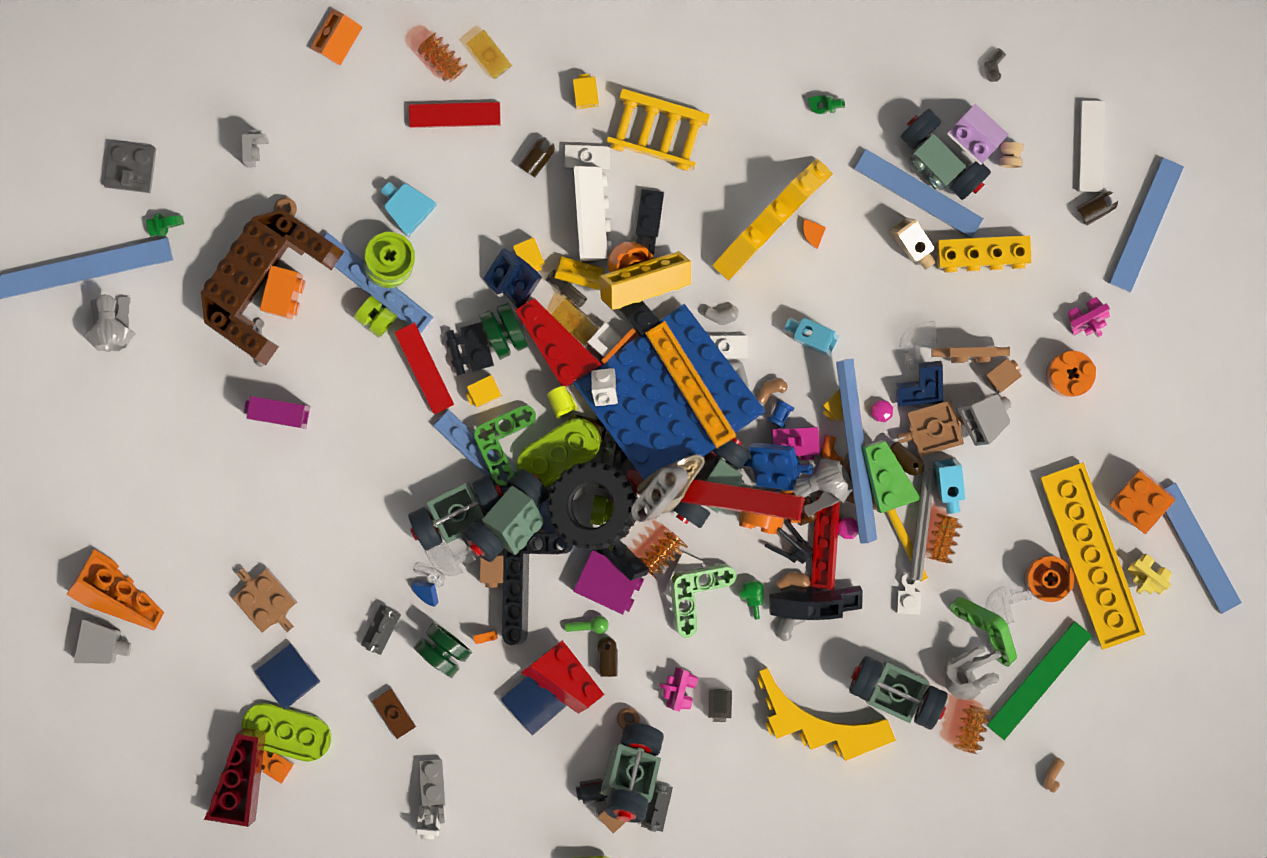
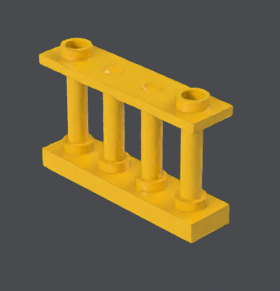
[607,88,710,171]

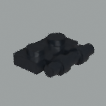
[445,322,494,376]

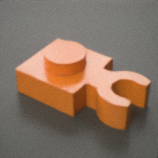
[262,750,294,784]

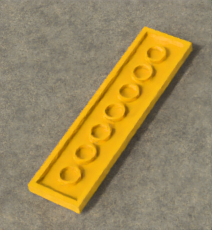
[1040,462,1146,650]

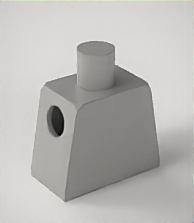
[957,394,1011,446]
[74,619,131,664]

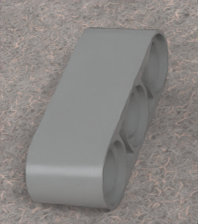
[631,466,688,522]

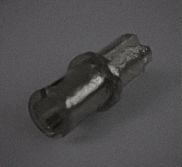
[545,269,587,307]

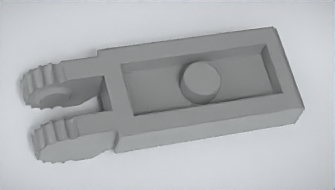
[419,759,445,825]

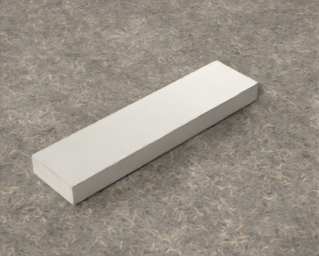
[1079,100,1105,193]

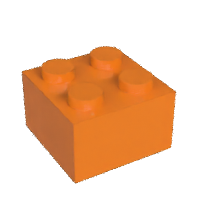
[260,266,306,320]
[1110,468,1176,535]

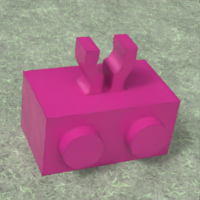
[771,427,820,460]

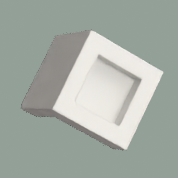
[588,322,622,358]

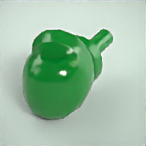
[739,580,764,620]

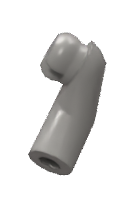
[704,305,739,325]
[777,618,806,641]

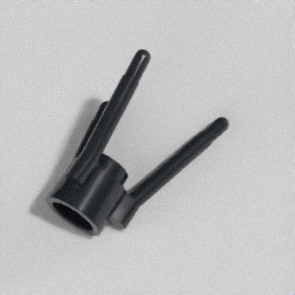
[764,519,813,564]

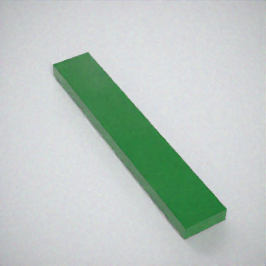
[986,621,1092,741]

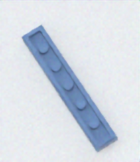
[854,149,984,238]
[1109,158,1184,292]
[323,232,434,333]
[1165,483,1242,614]

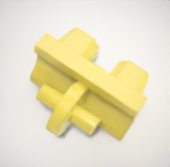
[1127,554,1172,595]

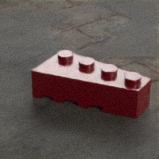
[204,728,266,827]

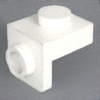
[592,368,618,406]
[416,804,441,839]

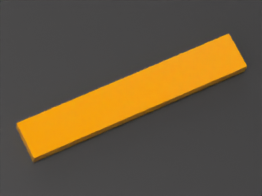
[645,321,736,448]

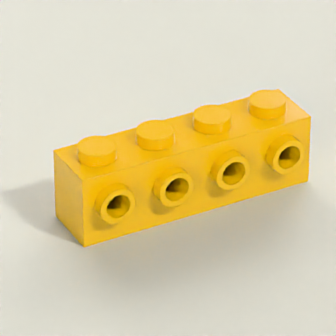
[936,235,1032,273]
[600,251,691,310]

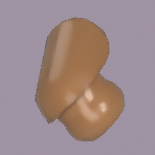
[756,378,788,404]
[775,571,811,592]
[1043,757,1065,793]

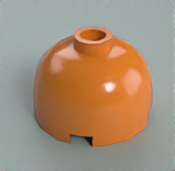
[607,242,654,273]

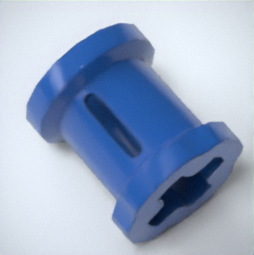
[766,399,795,429]

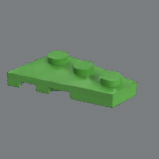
[862,440,920,513]

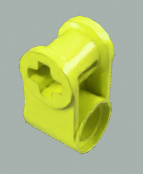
[547,386,579,420]

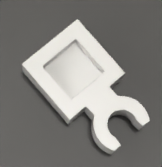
[897,575,921,615]

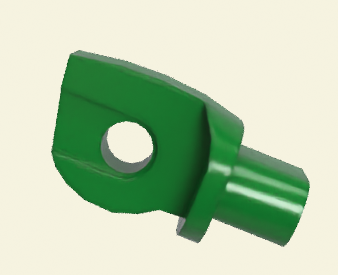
[808,95,845,115]
[146,213,184,237]

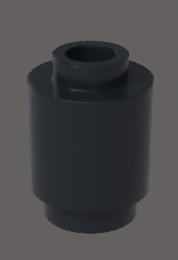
[576,778,607,804]

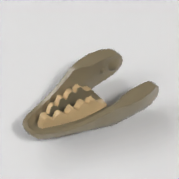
[637,454,705,514]

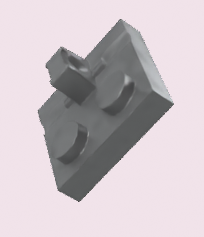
[104,142,156,193]

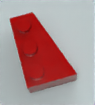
[520,640,605,714]

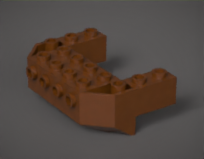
[201,210,344,365]

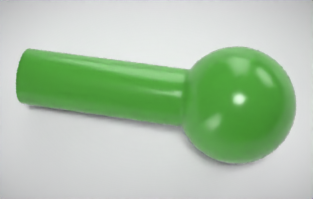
[565,616,609,634]

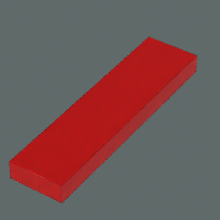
[409,102,501,128]
[394,322,455,414]
[810,497,840,590]

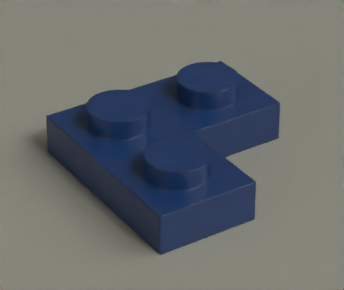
[896,361,943,407]

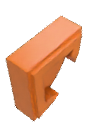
[803,219,826,249]
[473,630,498,645]

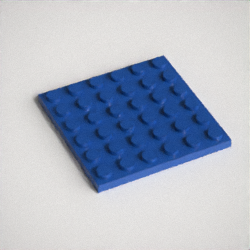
[573,303,765,480]

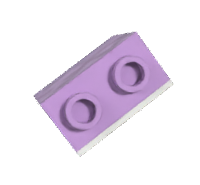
[947,104,1009,165]

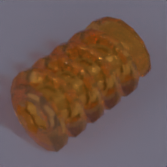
[417,32,468,82]
[926,513,963,564]
[638,530,688,580]
[953,704,992,754]

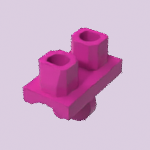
[1068,297,1110,337]
[658,667,698,712]

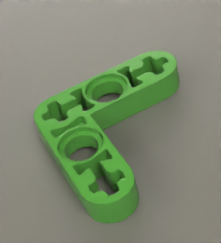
[474,405,536,487]
[670,564,737,638]
[950,597,1017,667]

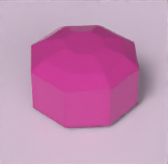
[871,400,893,422]
[838,518,859,539]

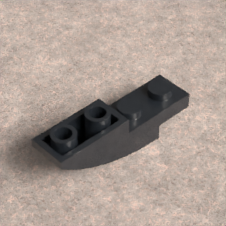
[769,585,863,620]

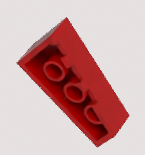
[515,298,602,387]

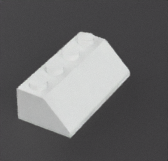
[574,166,612,262]

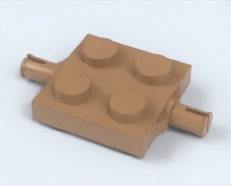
[931,346,1010,363]
[897,400,965,457]
[232,568,298,633]

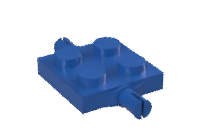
[743,442,813,490]

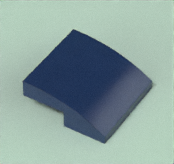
[483,248,542,309]
[255,643,321,710]
[501,676,566,736]

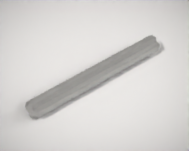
[910,468,936,581]

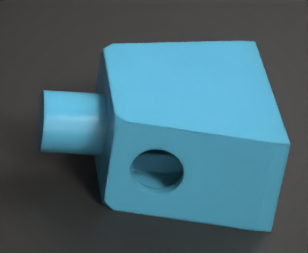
[380,182,437,237]
[784,317,839,357]
[933,458,965,514]

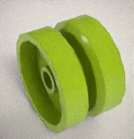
[363,232,415,288]

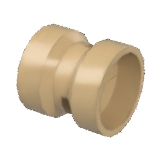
[999,142,1024,168]

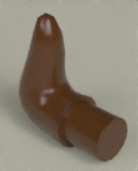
[799,496,817,526]

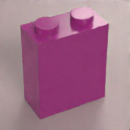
[244,396,310,429]
[573,550,644,615]

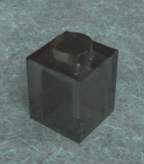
[708,688,732,722]

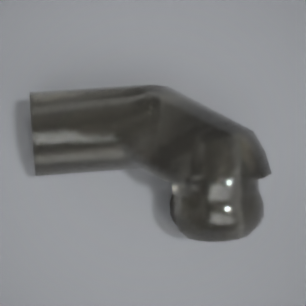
[984,48,1006,82]

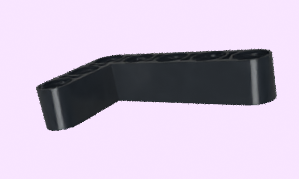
[502,533,573,645]

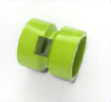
[354,295,397,338]
[590,495,614,526]

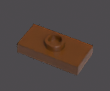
[372,688,417,739]

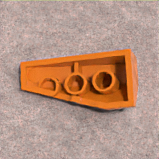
[66,549,164,631]

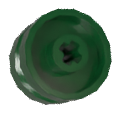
[479,301,529,360]
[413,622,472,678]

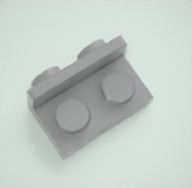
[242,130,269,167]

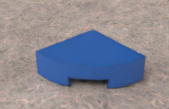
[412,580,439,607]

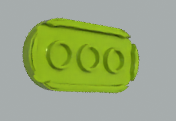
[517,418,601,487]
[241,703,332,762]

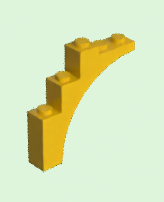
[712,159,833,281]
[757,667,896,761]

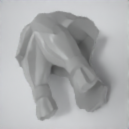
[85,294,135,352]
[793,458,853,517]
[942,646,1002,700]

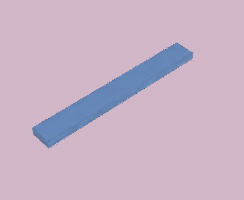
[0,238,174,299]
[836,358,877,544]
[433,409,565,549]

